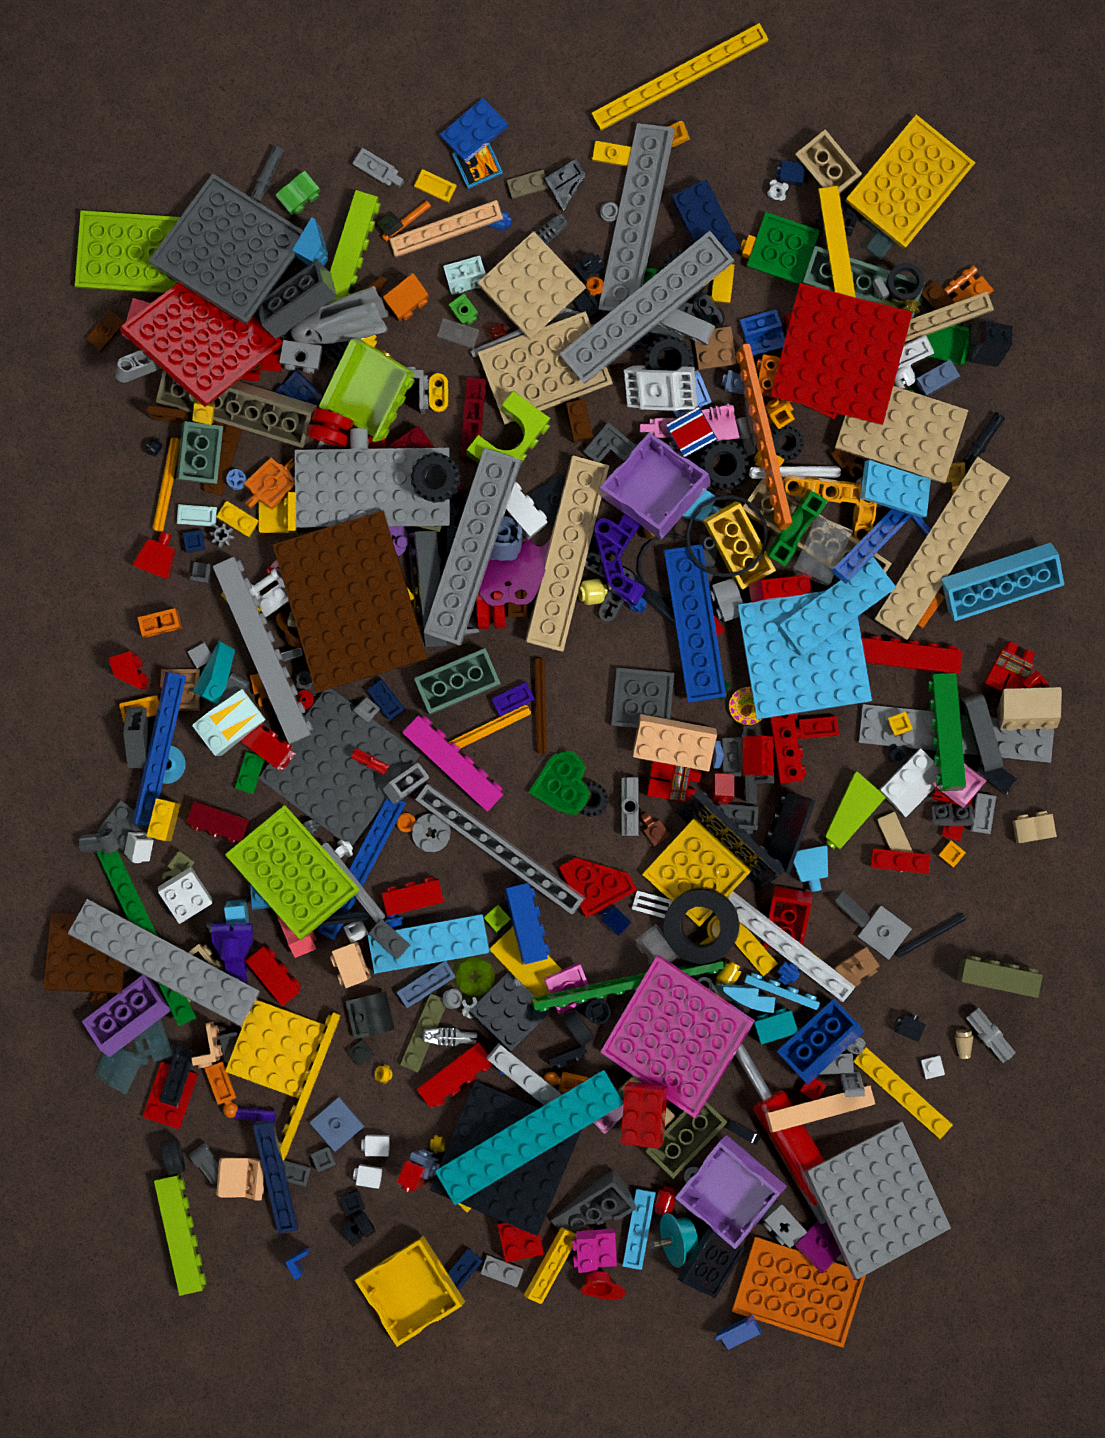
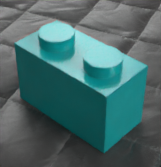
[754,1008,798,1045]

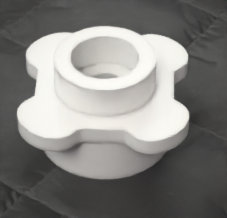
[767,180,789,201]

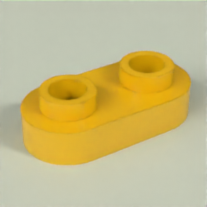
[429,373,448,413]

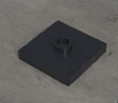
[529,474,565,527]

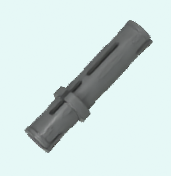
[250,145,284,203]

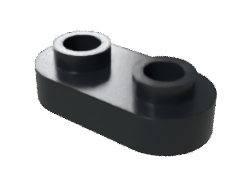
[693,293,725,328]

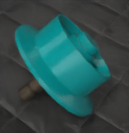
[651,1213,698,1268]

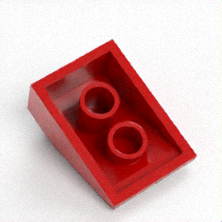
[763,886,813,949]

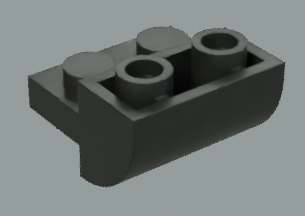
[346,992,395,1039]

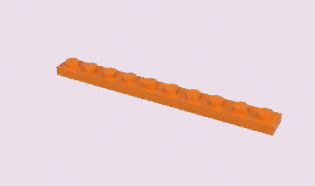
[736,344,792,530]

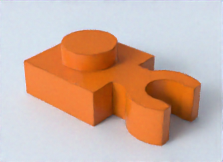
[250,674,272,707]

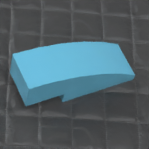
[715,984,775,1013]

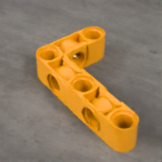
[783,475,877,542]

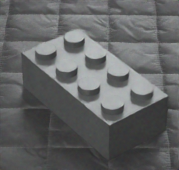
[258,260,337,339]

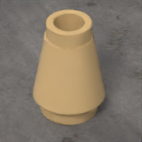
[954,1029,974,1059]

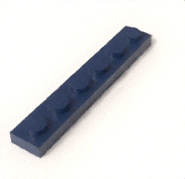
[253,1120,298,1233]

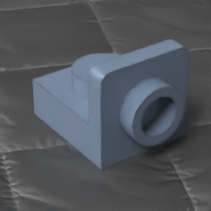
[722,370,745,395]

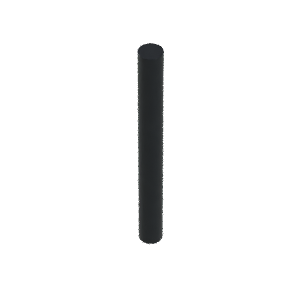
[896,913,966,958]

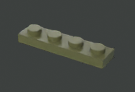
[400,993,446,1072]

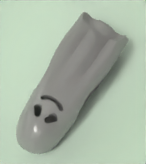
[291,286,388,344]

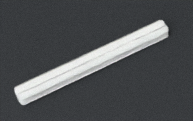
[749,466,841,478]

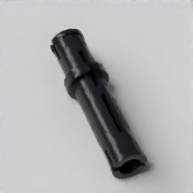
[963,412,1005,465]

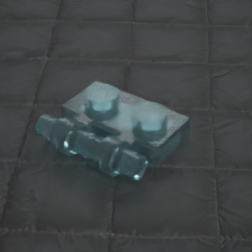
[132,1019,173,1066]

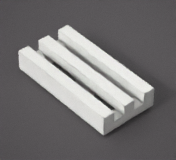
[632,891,672,918]

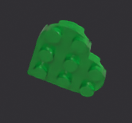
[528,750,590,816]

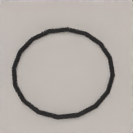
[686,495,768,577]

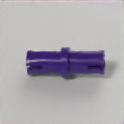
[236,1107,276,1123]

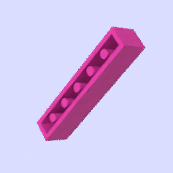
[402,715,504,812]

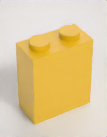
[147,798,181,841]

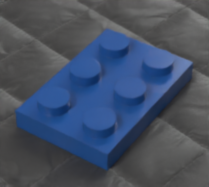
[440,98,509,163]

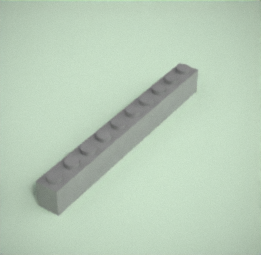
[213,557,313,744]
[416,784,586,915]

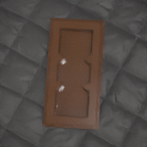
[86,310,125,352]

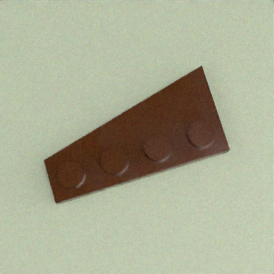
[204,420,242,497]

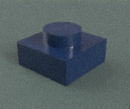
[183,530,206,553]

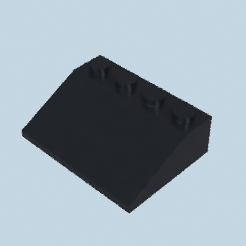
[765,792,816,874]

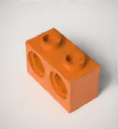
[137,608,182,638]

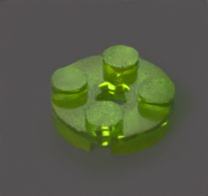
[456,957,495,996]

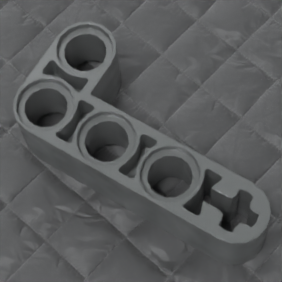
[960,693,1003,772]

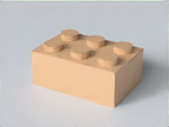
[330,941,371,988]

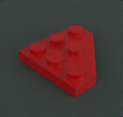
[559,858,637,918]

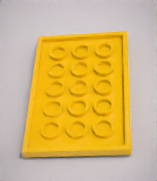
[845,114,975,249]

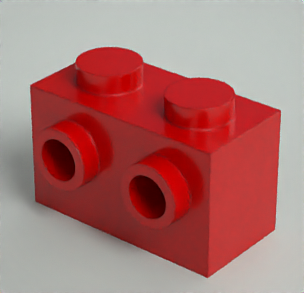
[743,736,774,776]

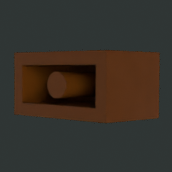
[566,399,593,443]

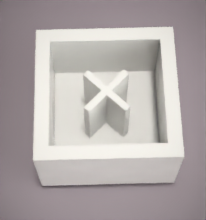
[158,867,212,924]

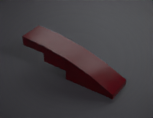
[461,377,486,457]

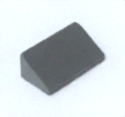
[834,891,870,927]

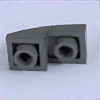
[932,803,974,826]

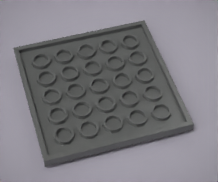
[149,173,303,325]
[258,689,420,846]

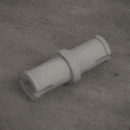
[736,417,757,457]

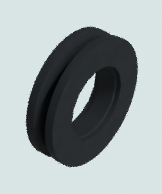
[664,888,739,964]

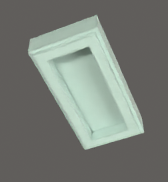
[177,504,217,527]

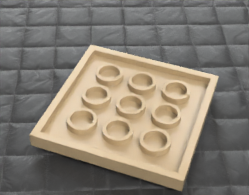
[478,231,586,340]

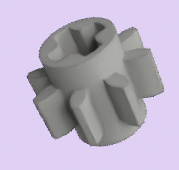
[210,524,235,548]

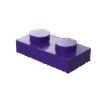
[492,682,535,716]

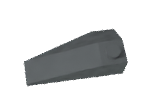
[551,1169,637,1232]

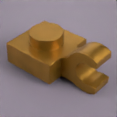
[946,462,965,495]

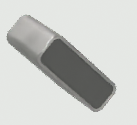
[281,648,304,661]

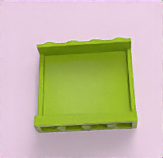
[319,338,415,442]

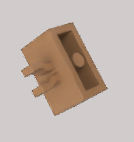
[833,946,879,987]

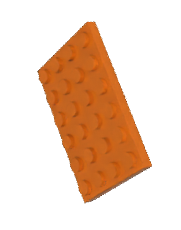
[731,1236,866,1347]

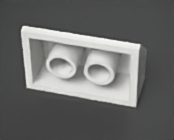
[879,749,938,818]

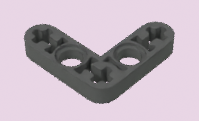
[585,552,635,622]

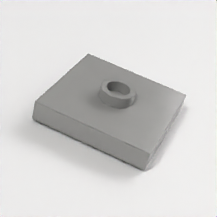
[858,905,912,960]

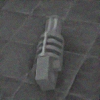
[535,214,568,244]

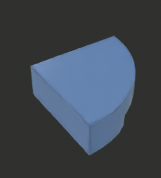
[713,741,724,768]

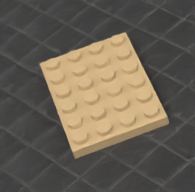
[478,311,613,425]
[835,386,968,484]

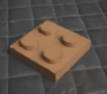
[694,326,737,370]

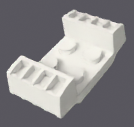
[624,365,698,411]

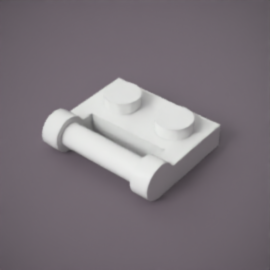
[250,567,289,617]

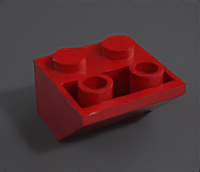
[108,651,149,691]

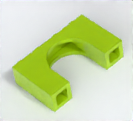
[466,391,550,464]

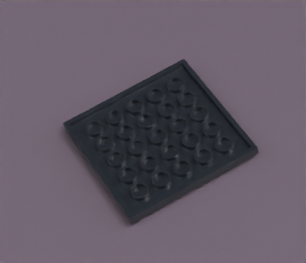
[430,1081,581,1236]

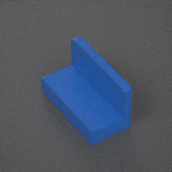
[285,1247,311,1280]
[715,1315,762,1350]

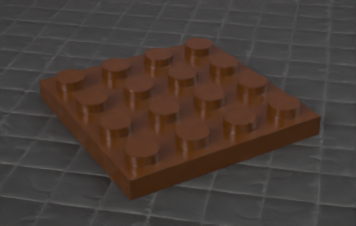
[43,913,129,994]

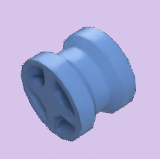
[226,469,247,490]

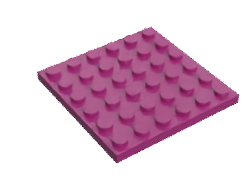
[601,955,755,1118]

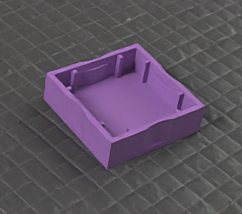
[600,432,710,540]
[675,1135,787,1249]

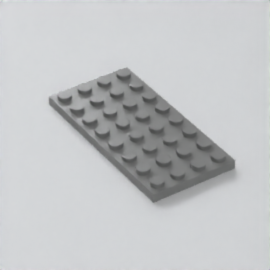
[295,448,450,528]

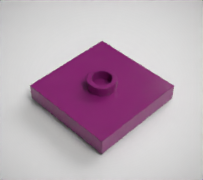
[795,1220,841,1274]

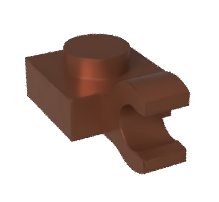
[640,812,670,846]

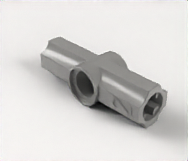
[621,777,639,836]
[965,1007,1016,1063]

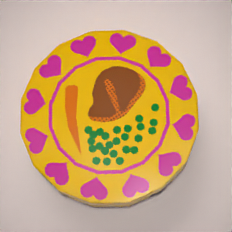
[729,687,761,725]

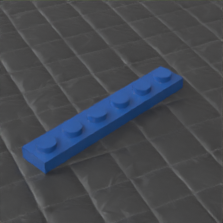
[831,509,913,584]

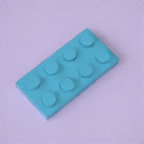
[860,460,931,518]

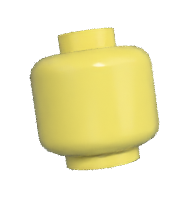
[578,579,608,605]

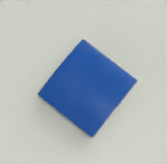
[740,309,785,359]

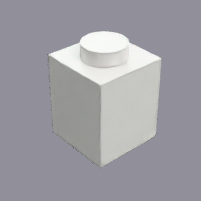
[124,832,153,863]
[361,1135,390,1156]
[353,1164,383,1189]

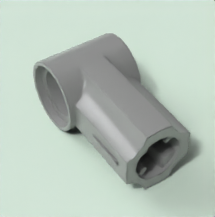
[350,428,369,450]

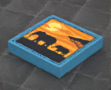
[452,143,503,190]

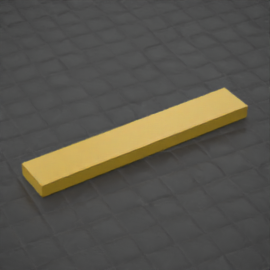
[818,186,856,297]

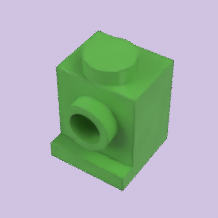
[449,294,478,326]

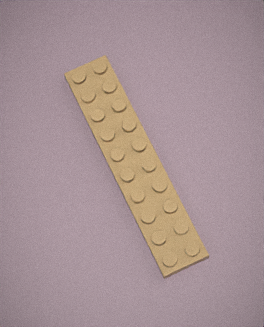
[525,456,609,652]
[874,457,1010,640]

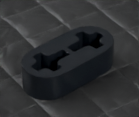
[724,1119,761,1145]

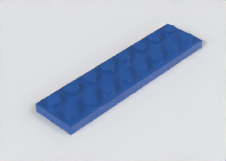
[664,544,726,703]

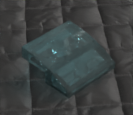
[94,1047,144,1094]

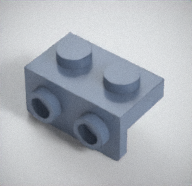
[409,1149,440,1180]

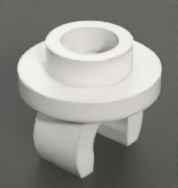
[334,840,353,858]
[462,997,477,1018]

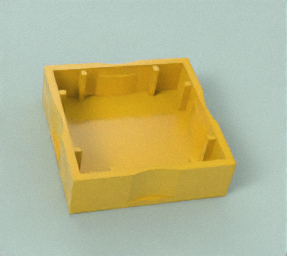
[355,1235,465,1347]

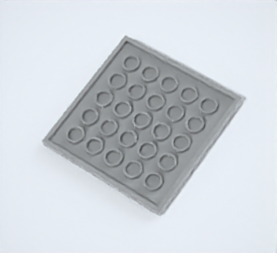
[805,1122,951,1280]

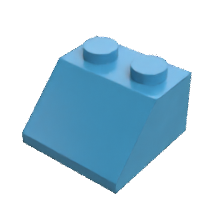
[292,217,328,266]

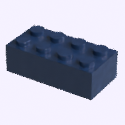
[671,179,741,255]

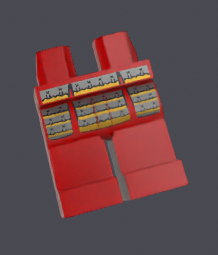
[983,641,1035,693]
[647,761,701,802]

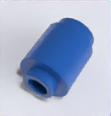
[487,211,512,231]

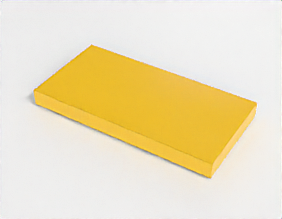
[489,927,562,997]

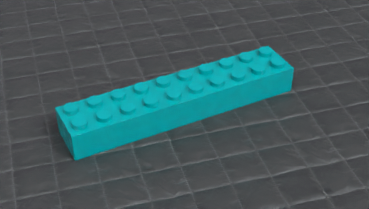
[435,1070,623,1205]

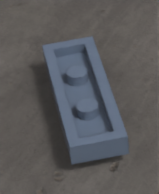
[397,961,456,1008]

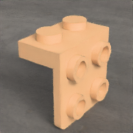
[192,1021,223,1068]
[216,1158,264,1200]

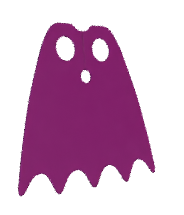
[479,540,550,606]

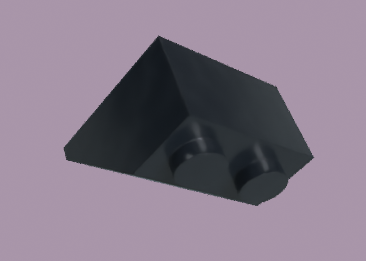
[969,321,1013,367]

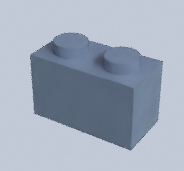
[915,360,960,397]

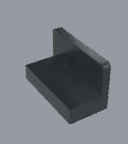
[974,763,1017,794]

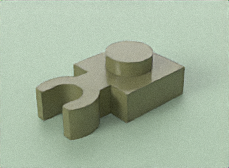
[162,850,195,880]

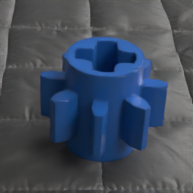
[777,961,801,985]

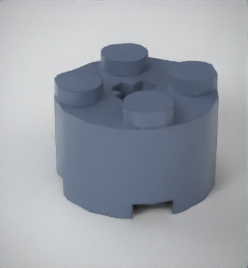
[490,516,522,561]

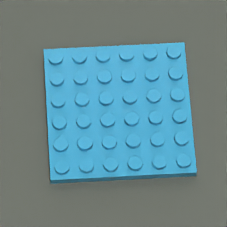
[738,591,872,720]

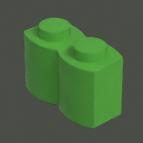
[276,171,321,215]

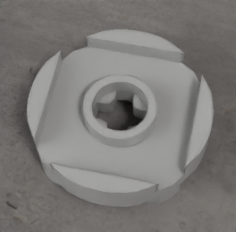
[412,814,451,852]

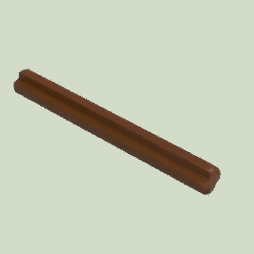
[534,658,547,754]

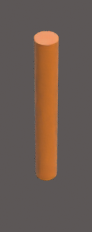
[382,200,431,242]

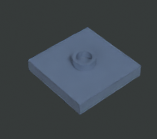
[310,1097,364,1152]

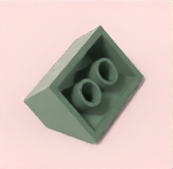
[176,421,223,484]

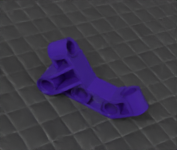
[594,514,646,606]
[212,923,253,984]

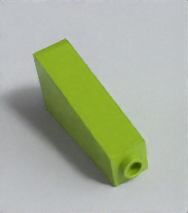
[824,772,886,850]

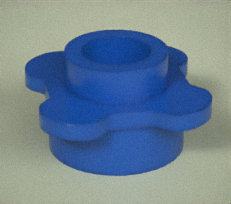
[627,598,647,613]
[385,914,403,928]

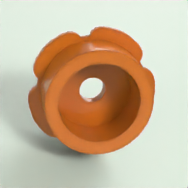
[586,277,604,296]

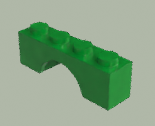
[766,488,828,566]

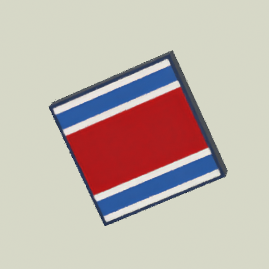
[665,406,718,458]

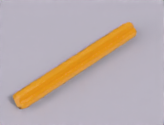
[153,437,180,532]
[449,704,531,749]

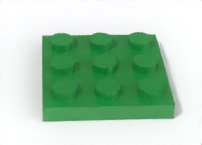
[747,212,820,285]

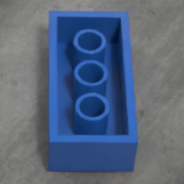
[504,883,550,965]
[777,999,864,1085]

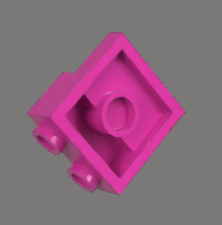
[573,1229,617,1273]

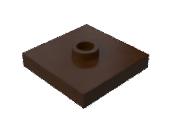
[147,405,190,424]

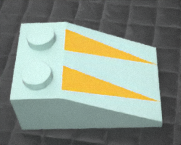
[192,689,266,756]

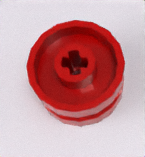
[306,408,354,448]
[475,591,506,630]

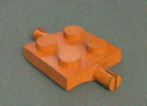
[244,458,295,510]

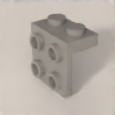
[406,367,429,414]

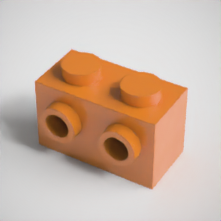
[756,355,780,398]

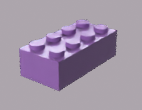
[82,975,171,1057]

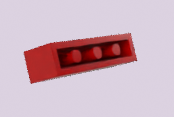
[417,1042,492,1108]

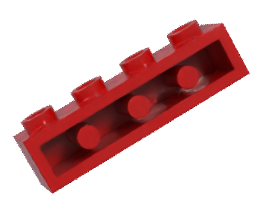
[770,713,806,784]

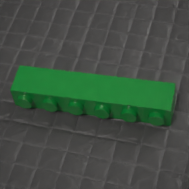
[928,673,966,792]

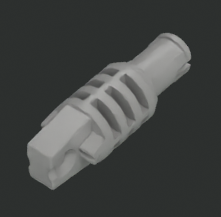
[422,1028,477,1046]

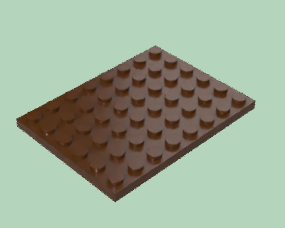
[273,510,428,693]

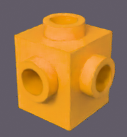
[765,398,795,429]

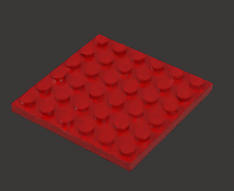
[120,283,283,407]
[770,283,913,425]

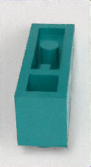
[192,641,235,704]

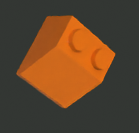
[383,273,429,322]

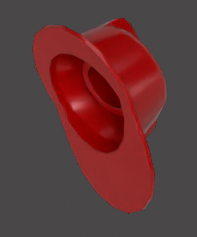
[580,1271,625,1300]

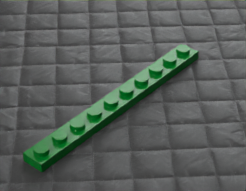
[97,850,197,1027]
[531,959,724,1011]

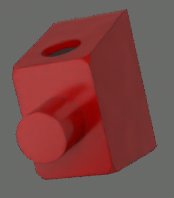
[133,531,176,580]

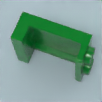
[926,325,969,367]

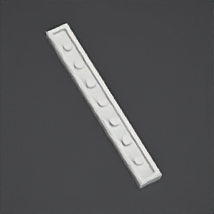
[727,891,855,1002]

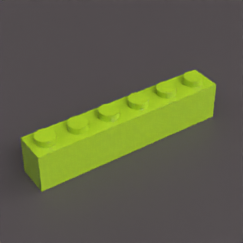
[326,190,381,304]
[154,1174,207,1296]

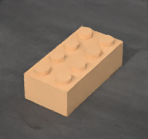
[633,714,717,771]

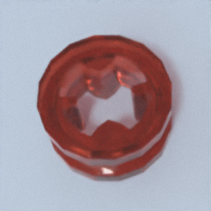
[489,324,508,340]

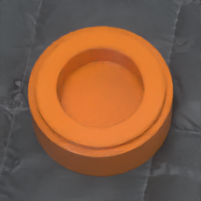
[397,813,416,832]

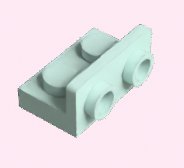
[443,256,486,295]

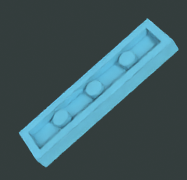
[744,972,820,1010]
[622,1189,655,1270]

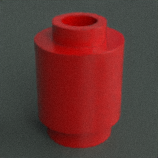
[654,1185,678,1215]

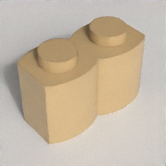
[1012,811,1057,844]

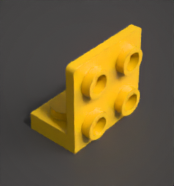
[259,492,298,533]

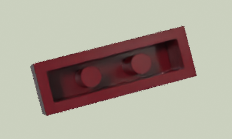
[186,801,251,845]

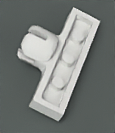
[894,335,934,389]

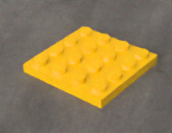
[642,819,752,927]
[225,1000,326,1097]

